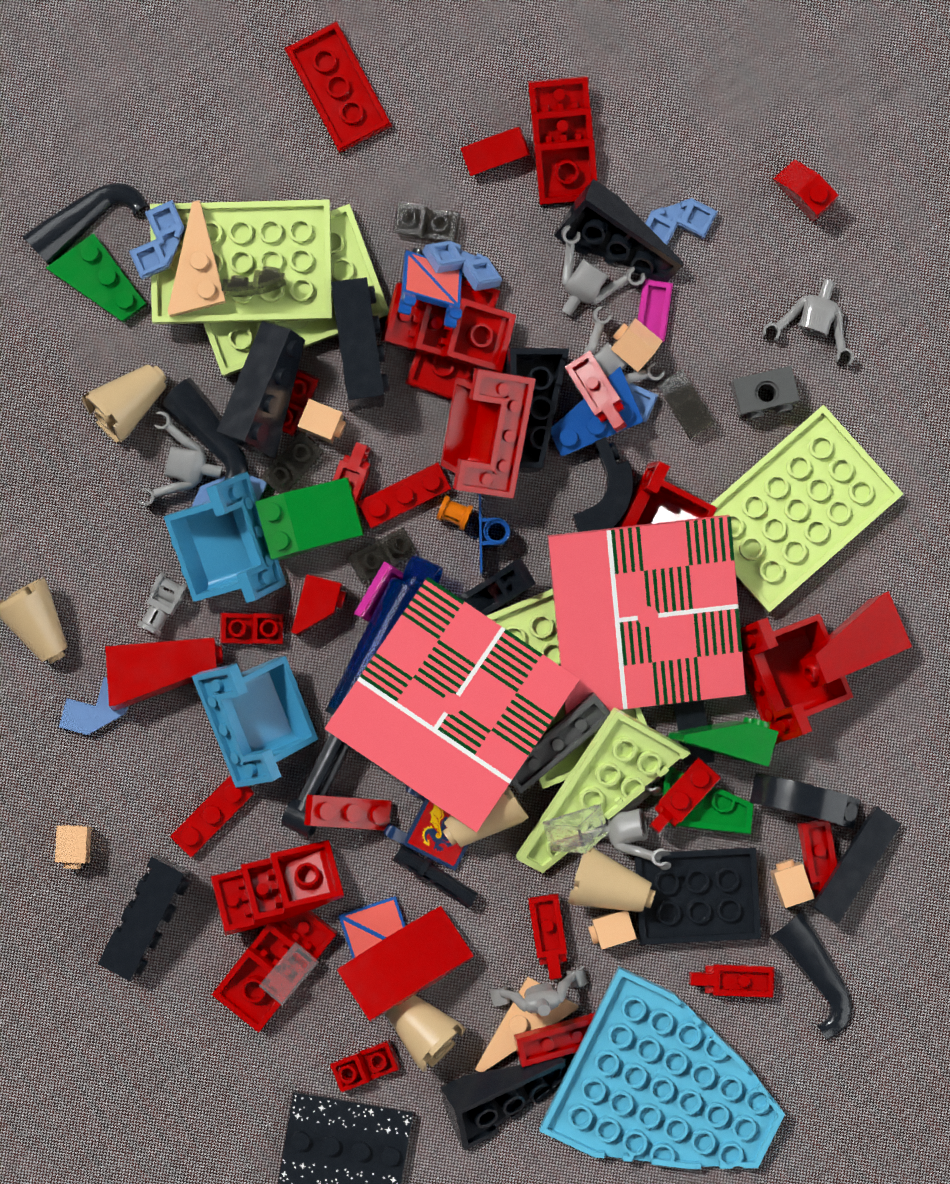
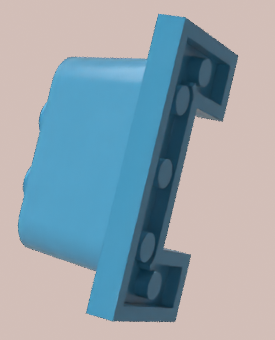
[164,472,287,603]
[192,656,318,788]

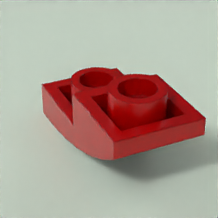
[460,127,530,176]
[282,368,321,436]
[220,613,283,644]
[330,1039,401,1092]

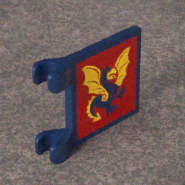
[384,786,469,871]

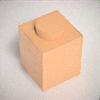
[611,318,663,372]
[298,399,346,444]
[55,825,92,869]
[770,859,814,908]
[588,910,637,949]

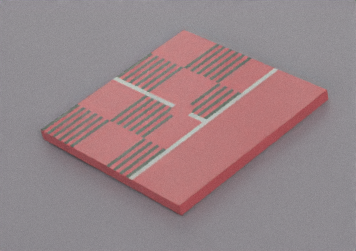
[547,515,746,715]
[324,577,580,833]

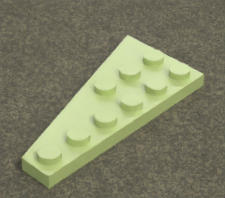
[516,707,691,873]

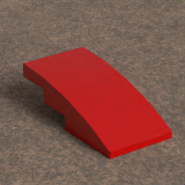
[528,76,597,205]
[381,283,516,372]
[211,840,344,936]
[337,906,474,1022]
[211,910,338,1033]

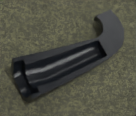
[22,183,149,265]
[161,378,249,480]
[769,909,852,1041]

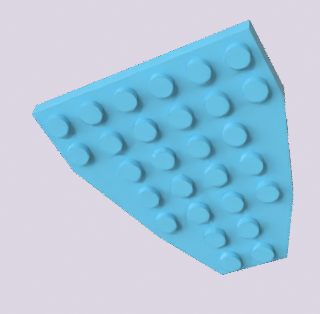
[539,966,785,1169]

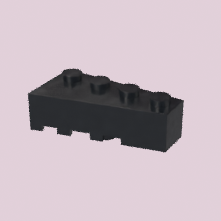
[331,277,389,411]
[216,321,305,459]
[505,348,569,473]
[98,855,192,981]

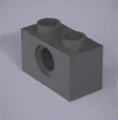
[730,366,800,421]

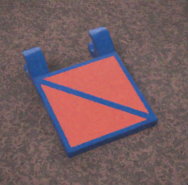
[398,250,462,329]
[338,896,406,959]

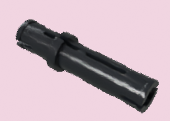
[392,844,479,910]

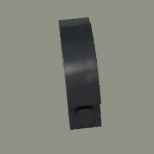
[572,437,633,532]
[457,558,536,616]
[749,773,860,829]

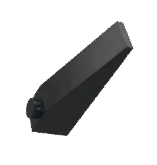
[554,179,684,282]
[440,1057,567,1150]

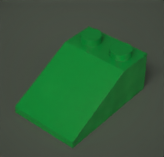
[255,477,364,560]
[668,717,779,767]

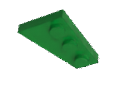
[46,233,147,323]
[662,766,753,835]

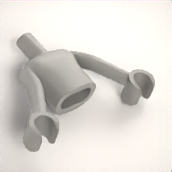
[561,225,645,316]
[761,279,854,367]
[575,306,664,394]
[138,411,223,506]
[591,777,671,870]
[489,967,587,1016]

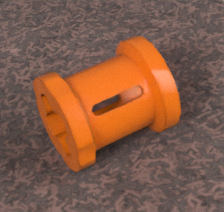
[436,495,474,531]

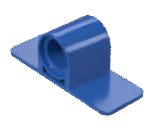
[479,494,510,576]

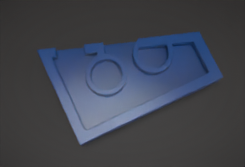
[551,367,644,457]

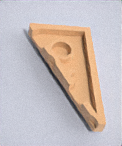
[168,200,226,317]
[475,976,578,1072]

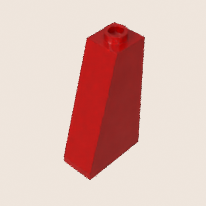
[800,591,912,689]
[105,638,223,711]

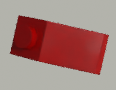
[773,159,839,223]
[291,574,347,635]

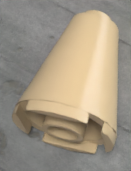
[82,364,167,443]
[0,577,68,664]
[443,786,529,847]
[568,845,656,912]
[385,995,466,1072]

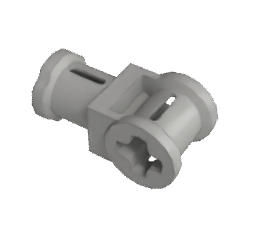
[137,572,188,637]

